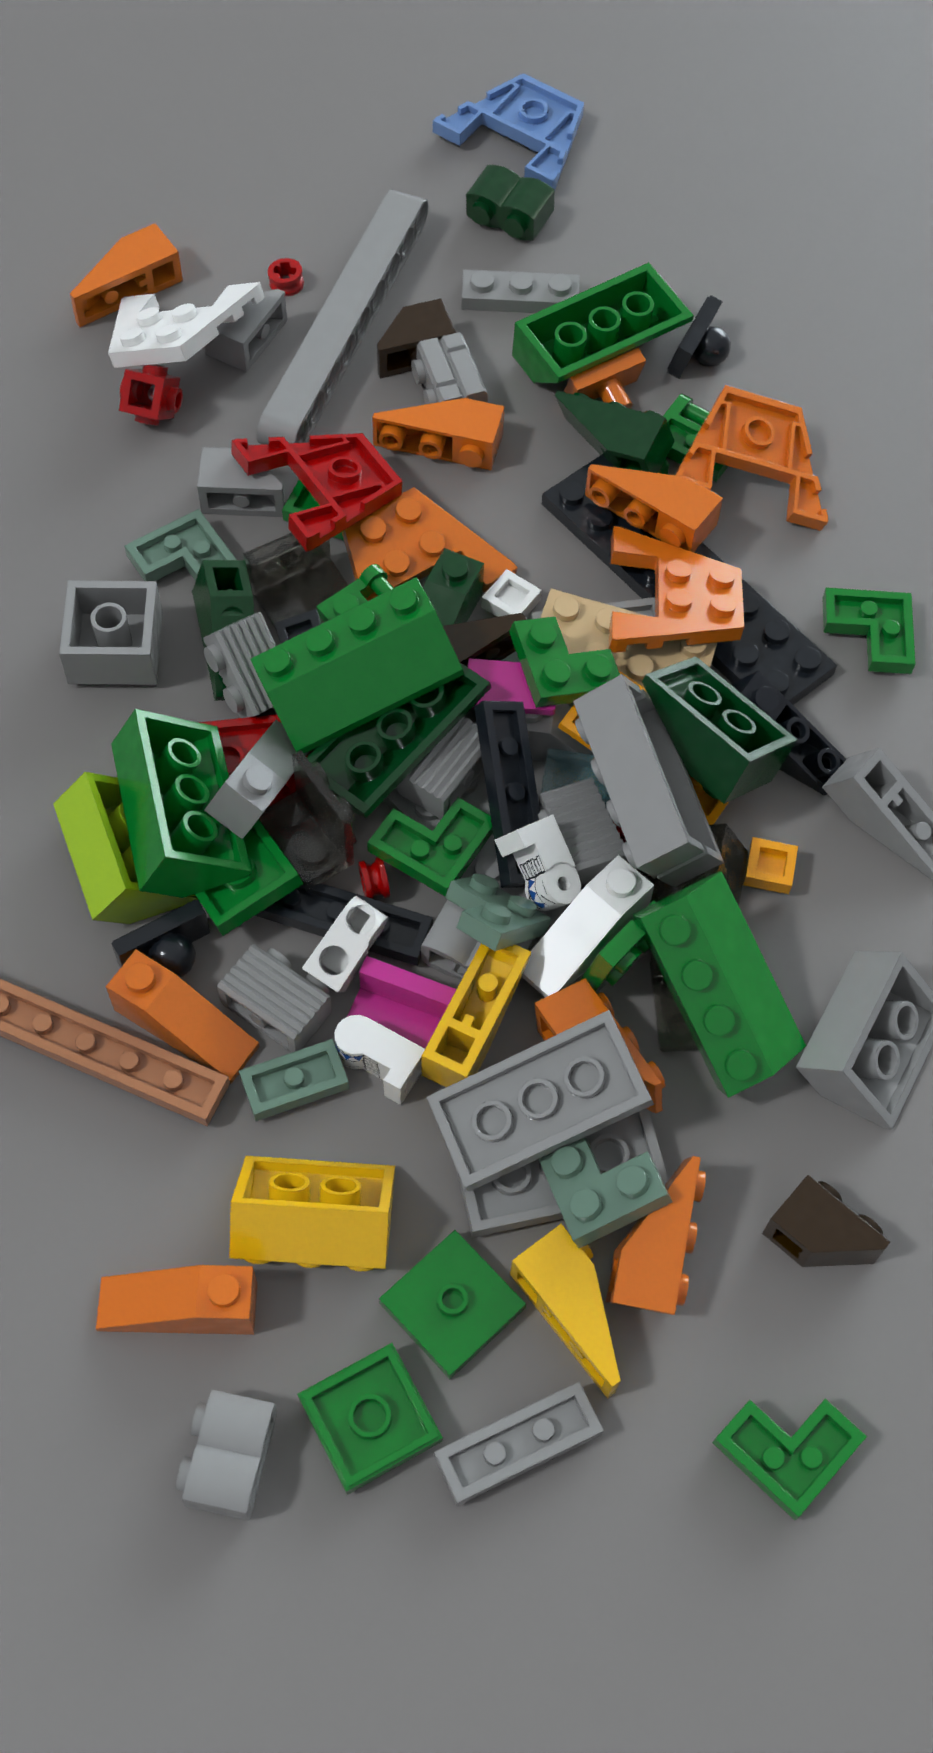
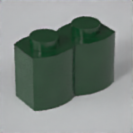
[466,165,555,241]

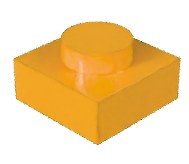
[743,837,798,895]

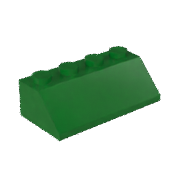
[512,262,694,383]
[250,577,465,756]
[111,709,251,898]
[633,871,806,1098]

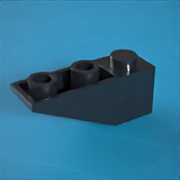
[731,670,846,795]

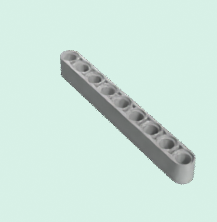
[257,189,429,444]

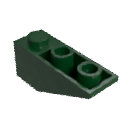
[555,391,675,473]
[192,560,254,701]

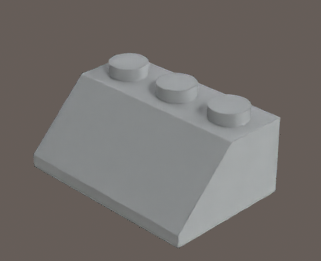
[796,951,933,1129]

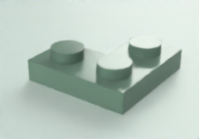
[124,509,237,581]
[445,874,552,951]
[539,1137,672,1248]

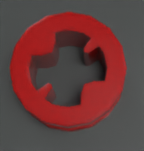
[268,258,304,296]
[358,857,390,899]

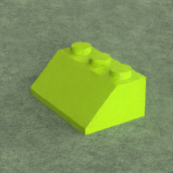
[53,772,197,924]

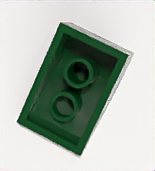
[642,656,798,804]

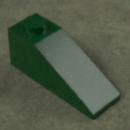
[423,548,484,626]

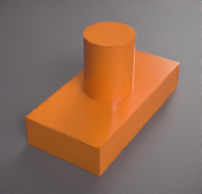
[564,347,646,409]

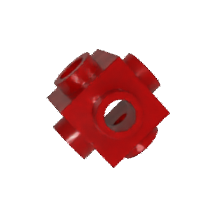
[119,364,183,425]

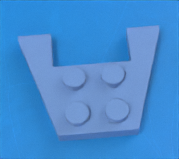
[433,73,584,190]

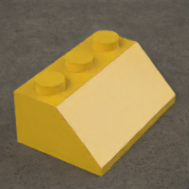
[229,1156,395,1271]

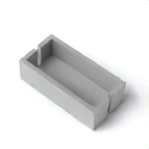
[573,674,724,887]

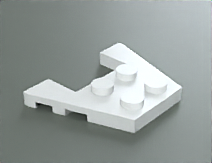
[108,282,265,368]

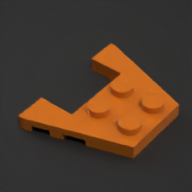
[675,385,828,531]
[342,487,517,601]
[609,526,744,653]

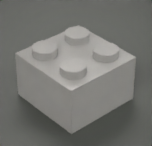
[59,580,163,685]

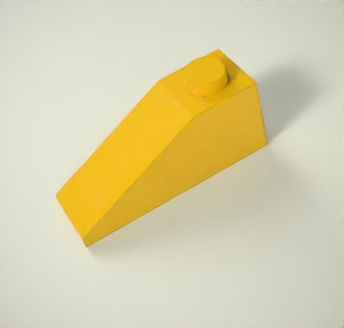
[421,943,531,1087]
[510,1224,621,1399]

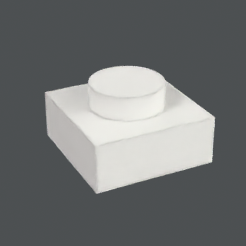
[481,569,542,617]

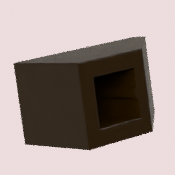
[762,1175,890,1267]

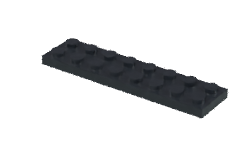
[541,455,837,705]

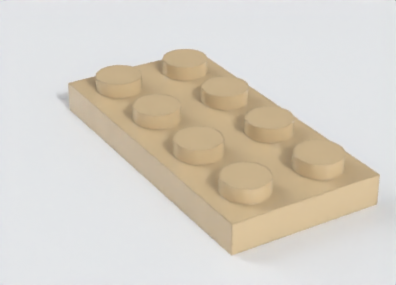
[540,588,717,688]

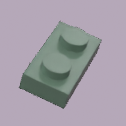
[239,1039,349,1121]

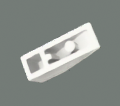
[522,855,654,997]

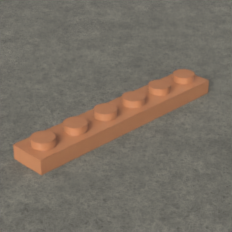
[0,979,230,1127]

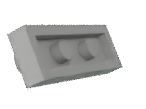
[462,269,579,313]
[434,1382,604,1506]

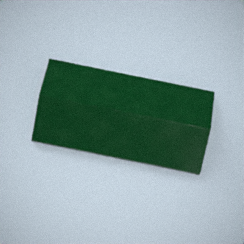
[299,663,492,818]

